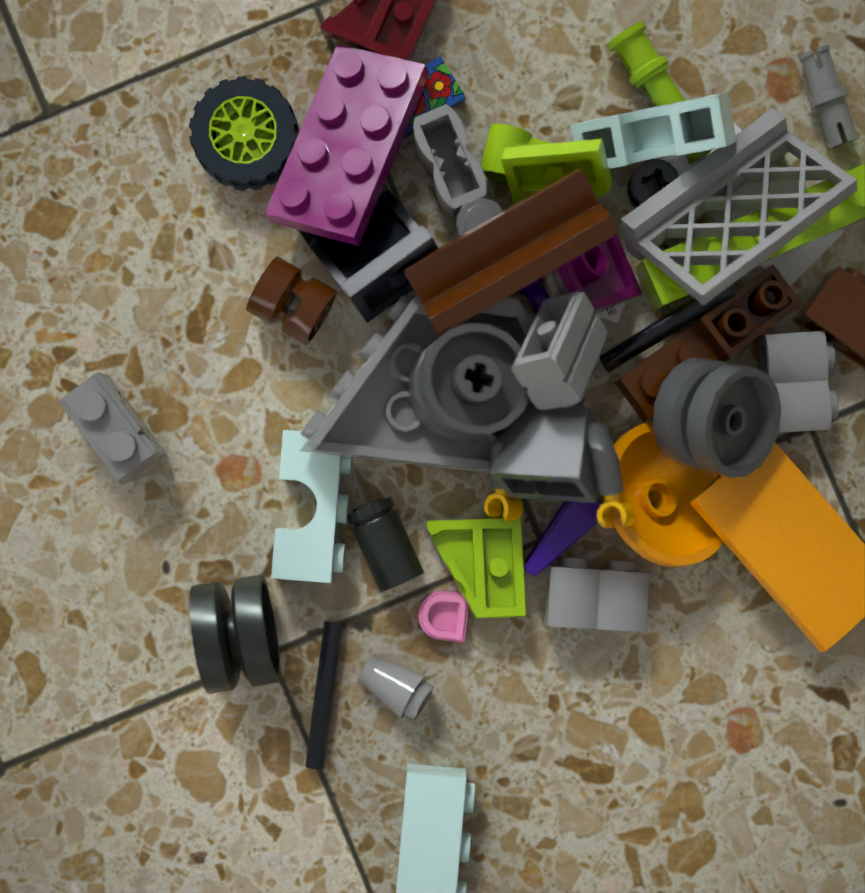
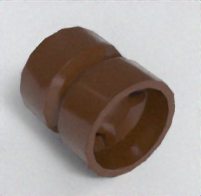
[246,256,338,346]

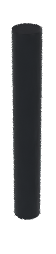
[600,286,735,373]
[305,620,344,769]

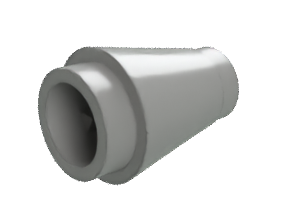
[358,656,434,721]

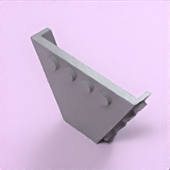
[300,293,535,474]

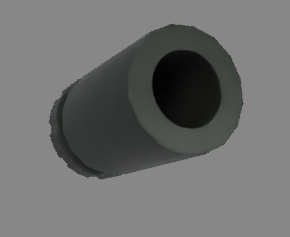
[347,496,424,592]

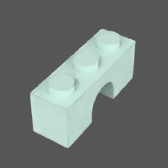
[570,92,737,169]
[271,430,353,583]

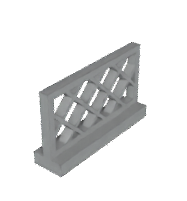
[621,108,857,306]

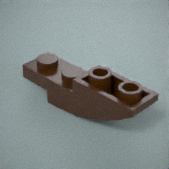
[614,264,802,422]

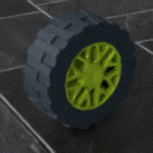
[189,76,299,191]

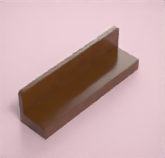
[404,169,620,335]

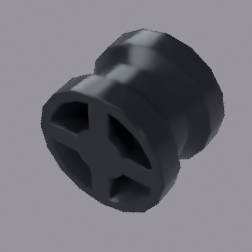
[627,159,679,208]

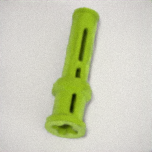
[606,20,713,164]

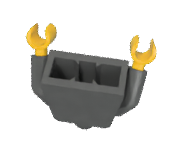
[484,394,635,529]

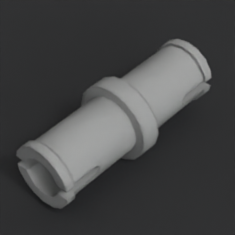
[798,45,859,149]

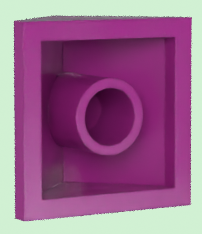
[551,205,642,315]

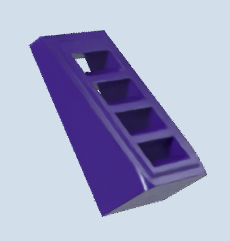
[523,500,603,576]

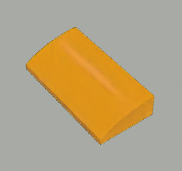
[690,443,865,653]

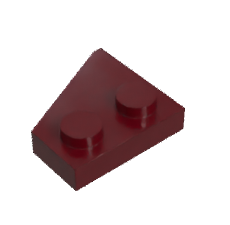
[320,0,437,61]

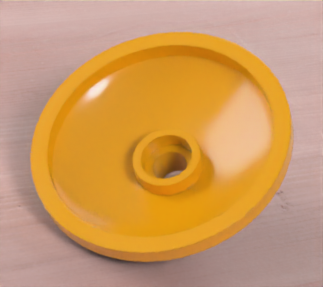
[611,421,723,567]

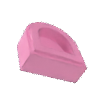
[418,590,468,643]

